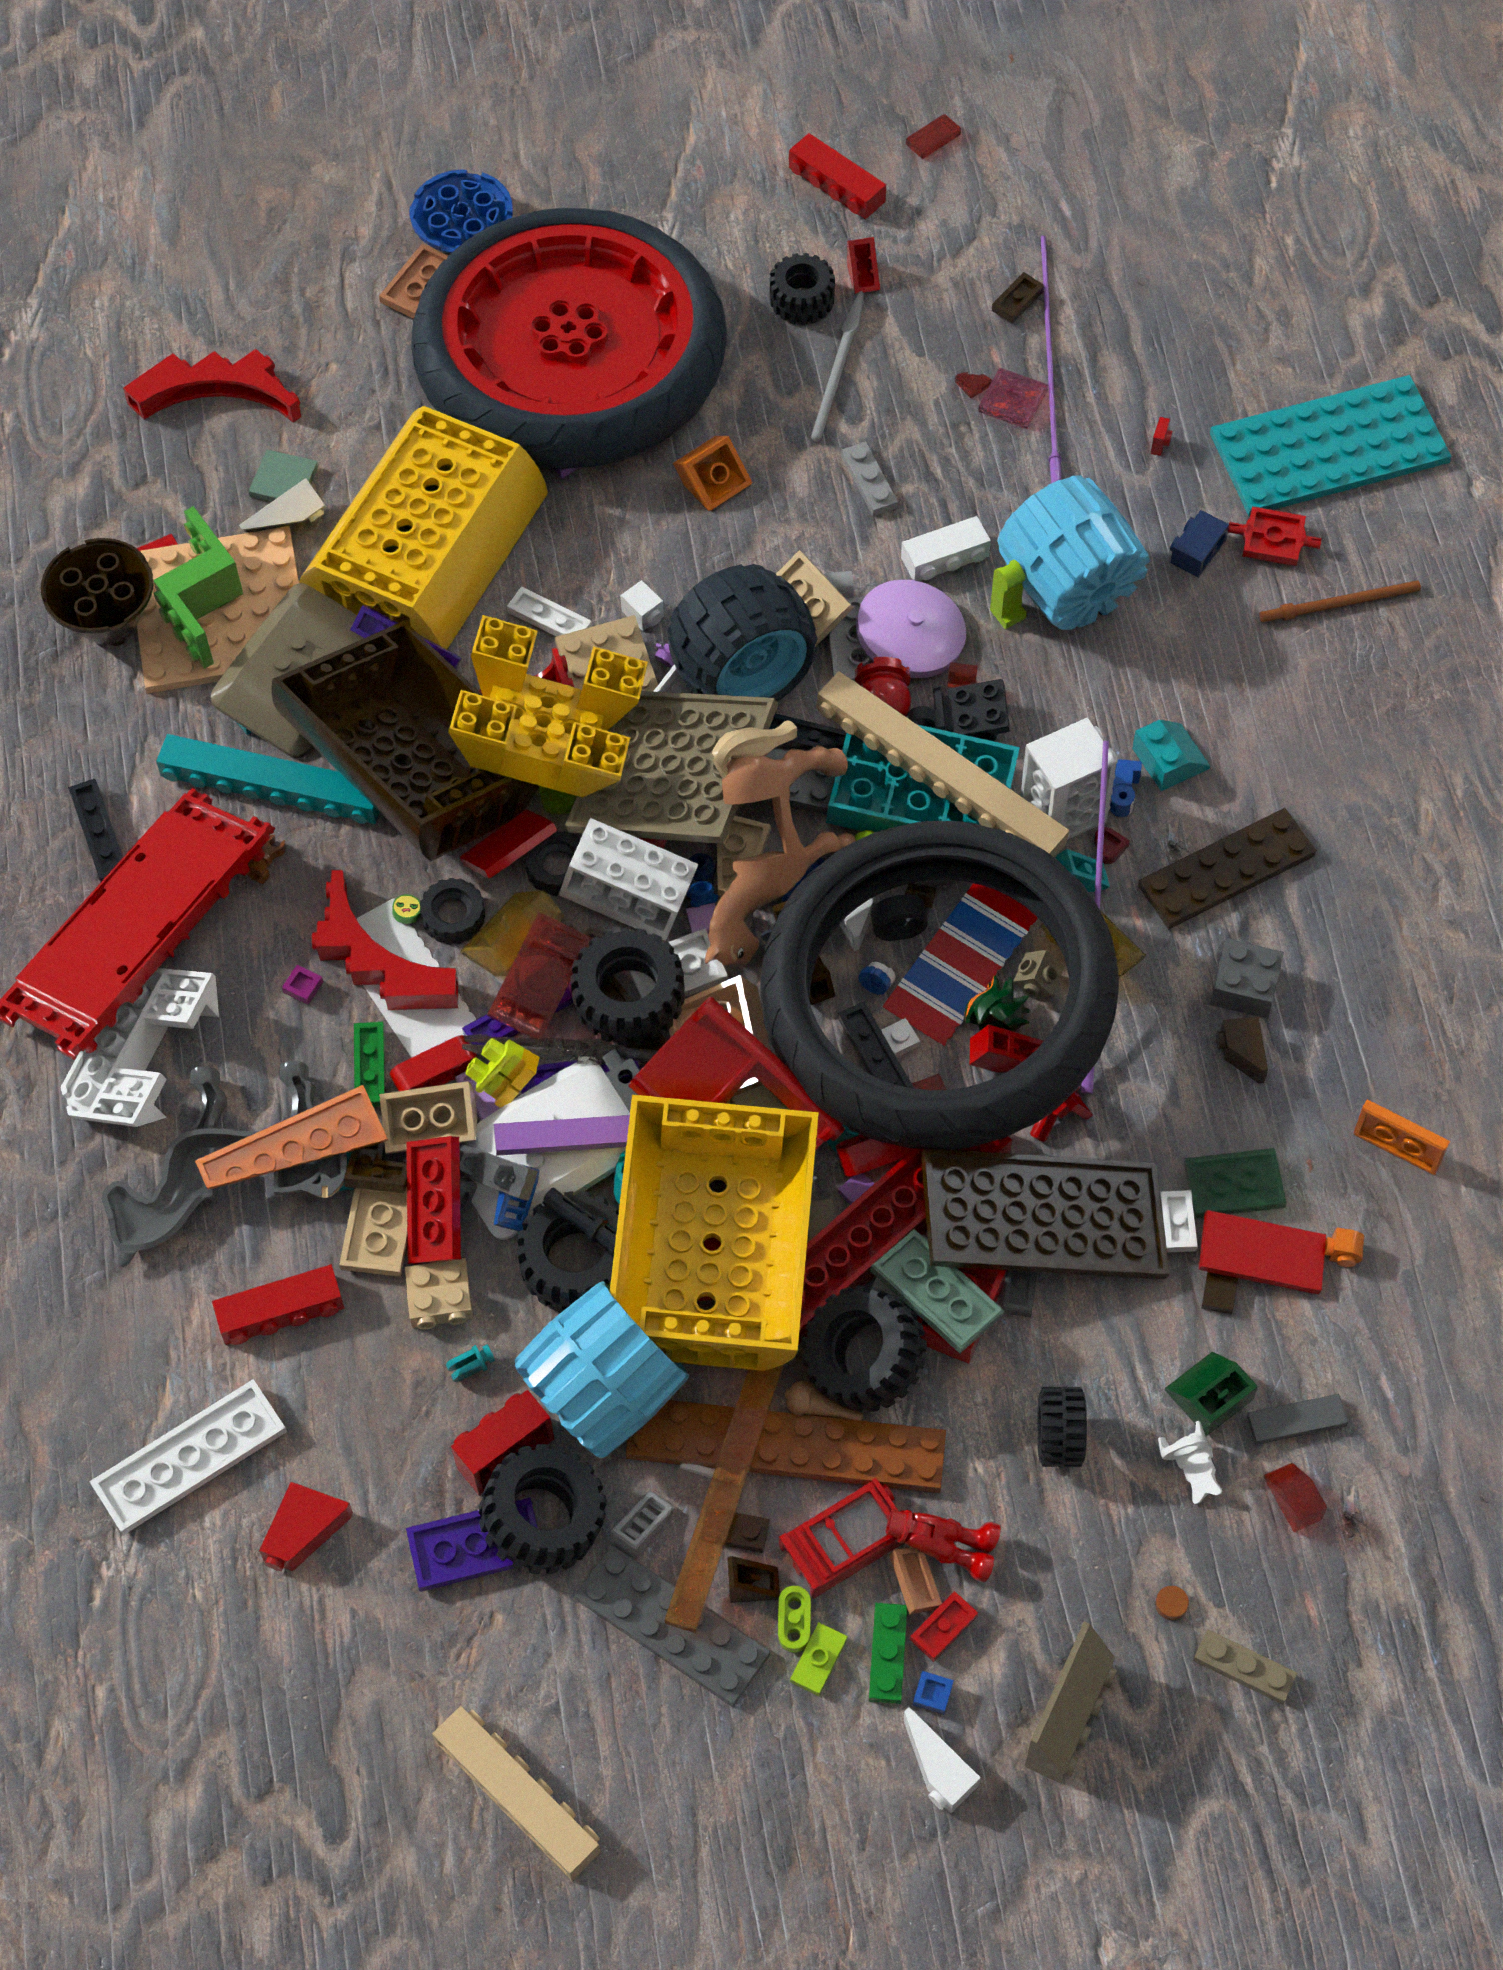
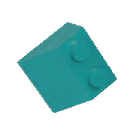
[1132,720,1210,791]

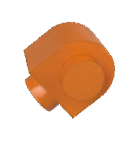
[1325,1227,1364,1267]

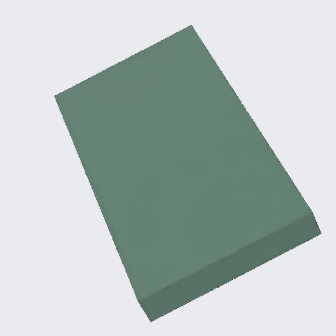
[870,1229,1004,1353]

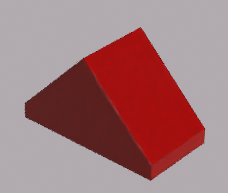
[847,237,880,294]

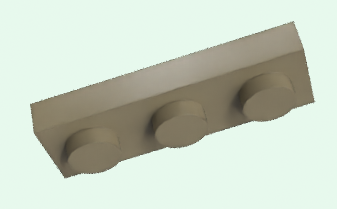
[1193,1629,1297,1705]

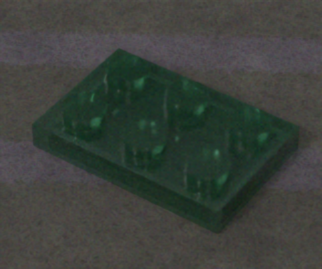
[1184,1148,1287,1218]

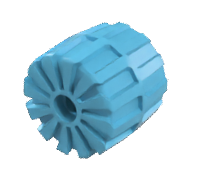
[997,475,1150,630]
[515,1282,689,1458]

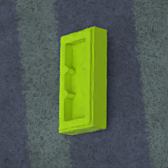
[790,1622,848,1696]

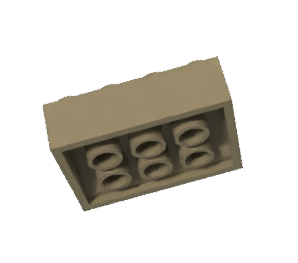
[1025,1621,1117,1783]

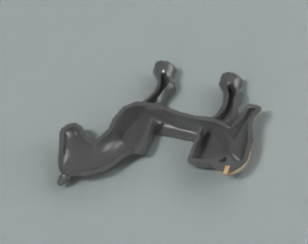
[102,1061,347,1267]

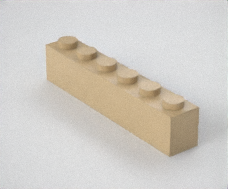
[432,1706,601,1881]

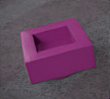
[282,965,323,1005]

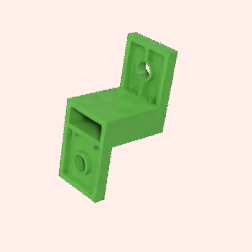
[153,506,244,669]

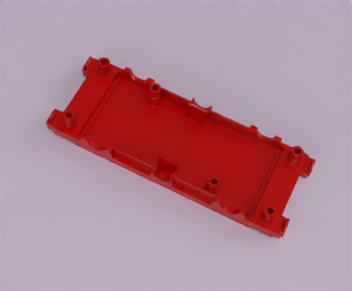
[0,788,275,1060]

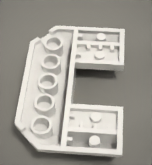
[61,968,219,1127]

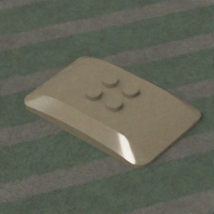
[211,583,364,757]

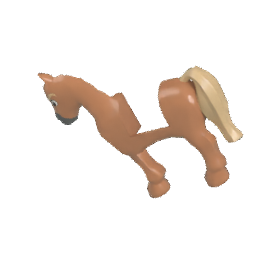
[705,720,856,966]

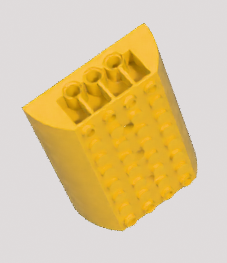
[610,1095,819,1371]

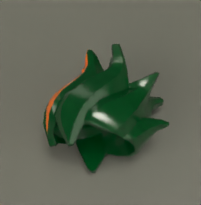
[964,976,1030,1032]

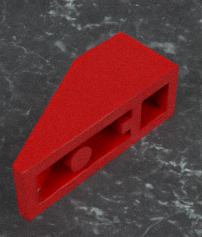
[969,1025,1044,1073]

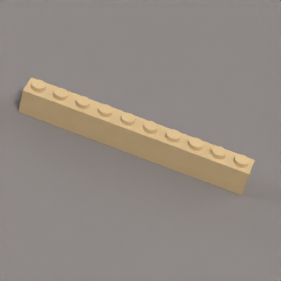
[816,671,1070,857]

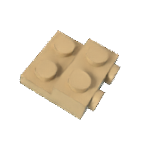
[405,1258,474,1329]

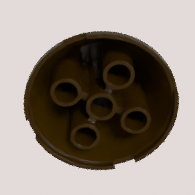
[41,538,154,646]

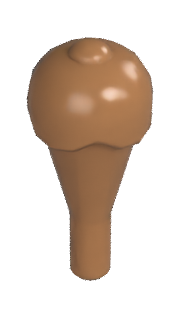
[785,1380,864,1421]

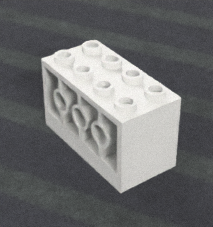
[1020,717,1118,840]
[559,818,698,941]

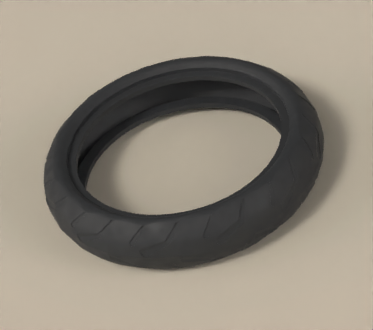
[760,821,1119,1150]

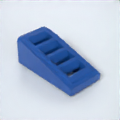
[493,1163,540,1232]

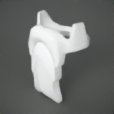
[1158,1421,1222,1504]

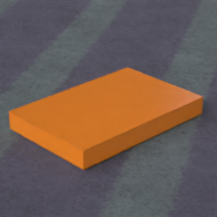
[1353,1099,1450,1175]

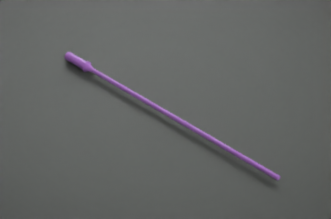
[1041,236,1062,483]
[1081,741,1109,1094]

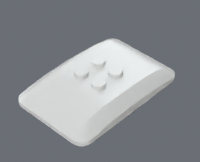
[460,1059,630,1240]

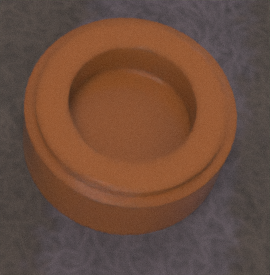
[1155,1586,1189,1620]

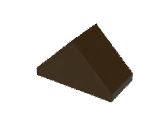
[727,1556,780,1603]

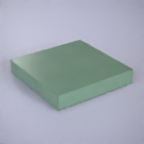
[248,450,318,502]

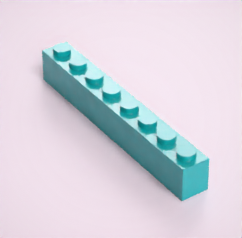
[156,734,380,824]

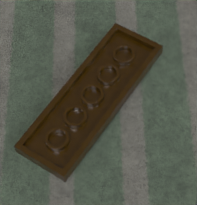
[1138,808,1317,930]

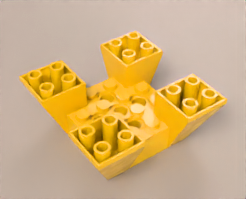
[448,615,648,798]

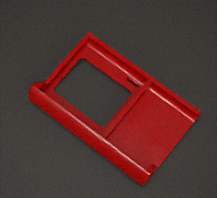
[628,996,845,1151]

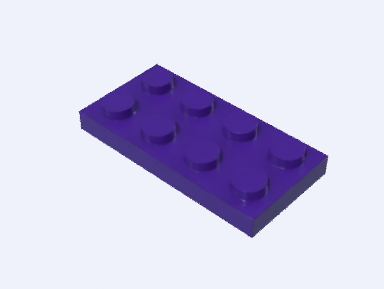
[406,1497,538,1592]

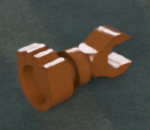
[246,834,286,884]

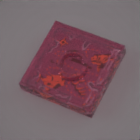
[978,367,1048,429]

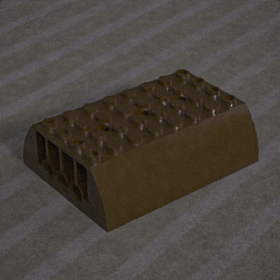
[271,621,540,861]

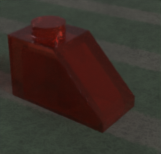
[1264,1463,1327,1532]

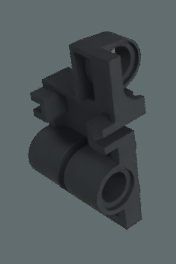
[908,678,1010,741]

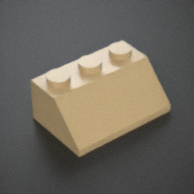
[379,1081,478,1154]

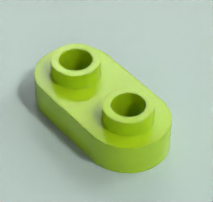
[778,1586,811,1653]

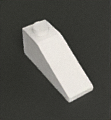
[239,478,326,531]
[904,1707,981,1813]

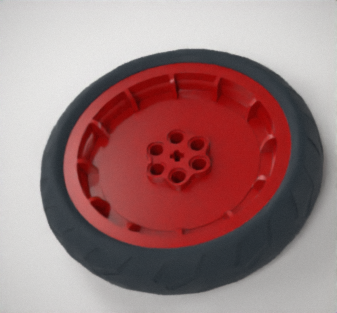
[411,208,727,469]

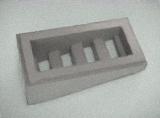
[609,1490,675,1560]

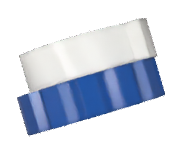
[858,962,896,995]

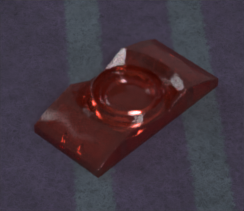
[487,912,591,1041]

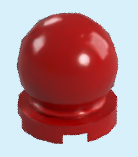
[855,657,911,717]

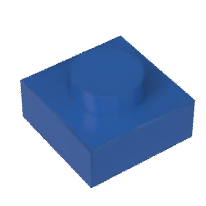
[913,1671,954,1715]

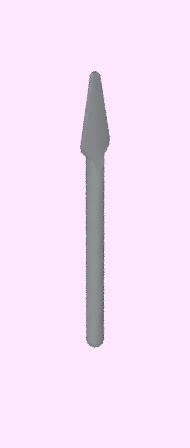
[811,291,864,442]

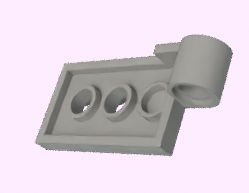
[824,571,874,682]

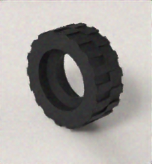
[525,831,580,897]
[420,878,485,945]

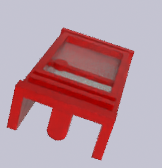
[779,1477,905,1599]

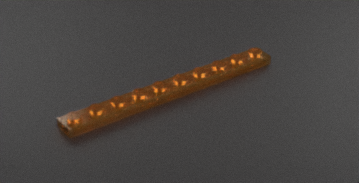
[664,1364,784,1633]

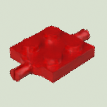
[1228,506,1322,566]

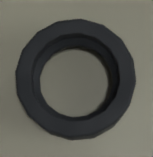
[870,894,929,941]

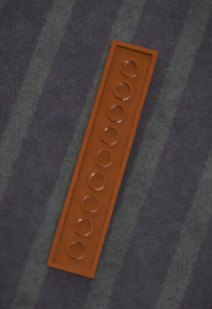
[626,1400,946,1493]

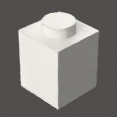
[620,580,664,631]

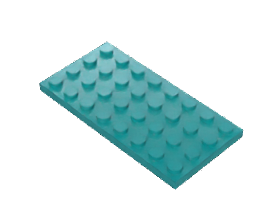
[1210,375,1452,516]

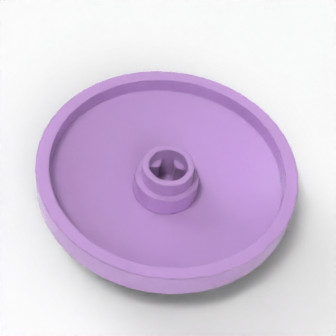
[856,580,966,678]

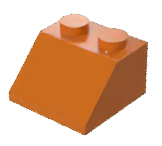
[673,436,753,511]

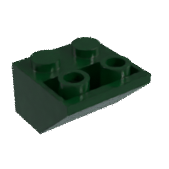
[1165,1352,1258,1437]

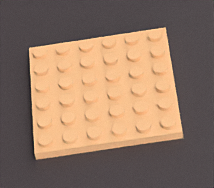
[137,526,299,694]

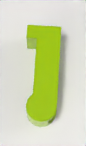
[990,559,1027,630]

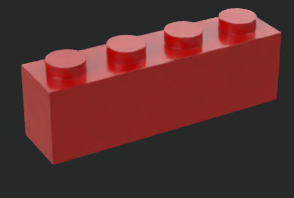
[789,133,886,220]
[212,1264,345,1345]

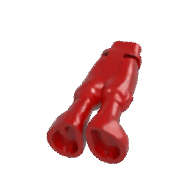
[886,1509,1001,1583]

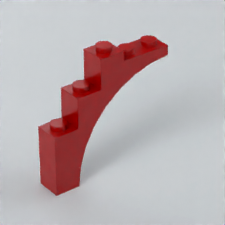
[123,349,302,423]
[312,870,459,1010]

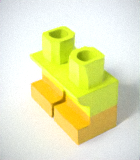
[465,1038,539,1108]

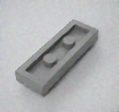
[841,441,898,517]

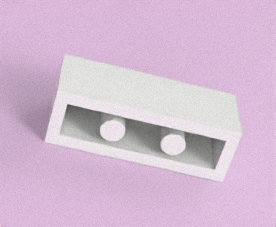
[901,516,991,581]

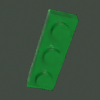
[354,1021,386,1107]
[869,1603,907,1704]

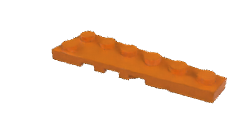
[195,1085,388,1190]

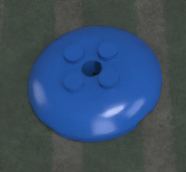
[409,170,513,253]

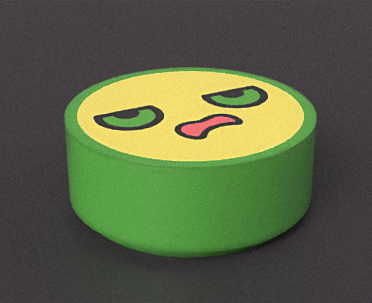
[392,894,421,924]

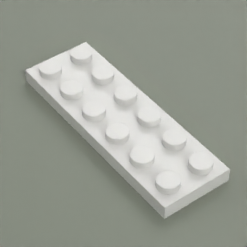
[89,1379,287,1535]

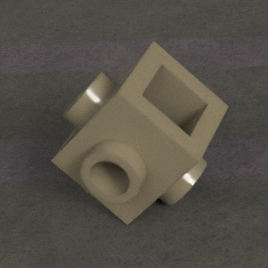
[1013,950,1065,999]

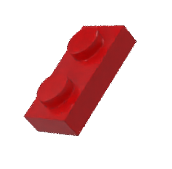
[910,1591,978,1662]

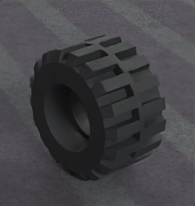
[769,253,835,325]
[1037,1386,1087,1467]

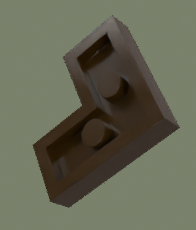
[344,1142,407,1194]

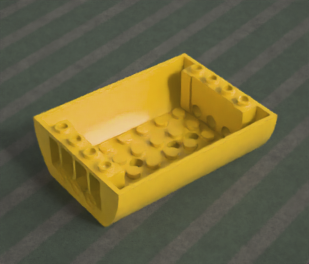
[299,406,548,650]

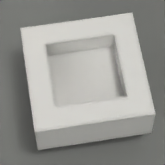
[881,1018,920,1057]

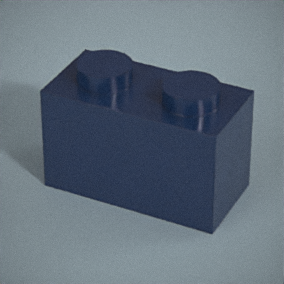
[1170,510,1229,578]

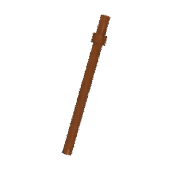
[1259,580,1421,623]

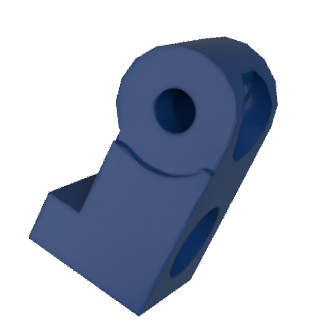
[1109,759,1142,817]

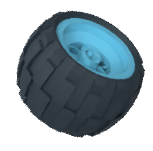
[667,564,818,702]

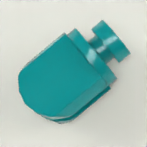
[446,1344,496,1382]

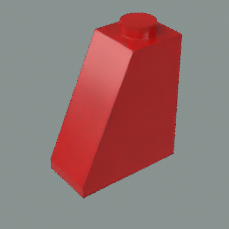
[259,1482,353,1571]

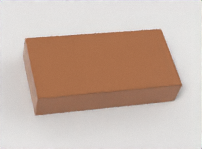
[889,1547,942,1614]

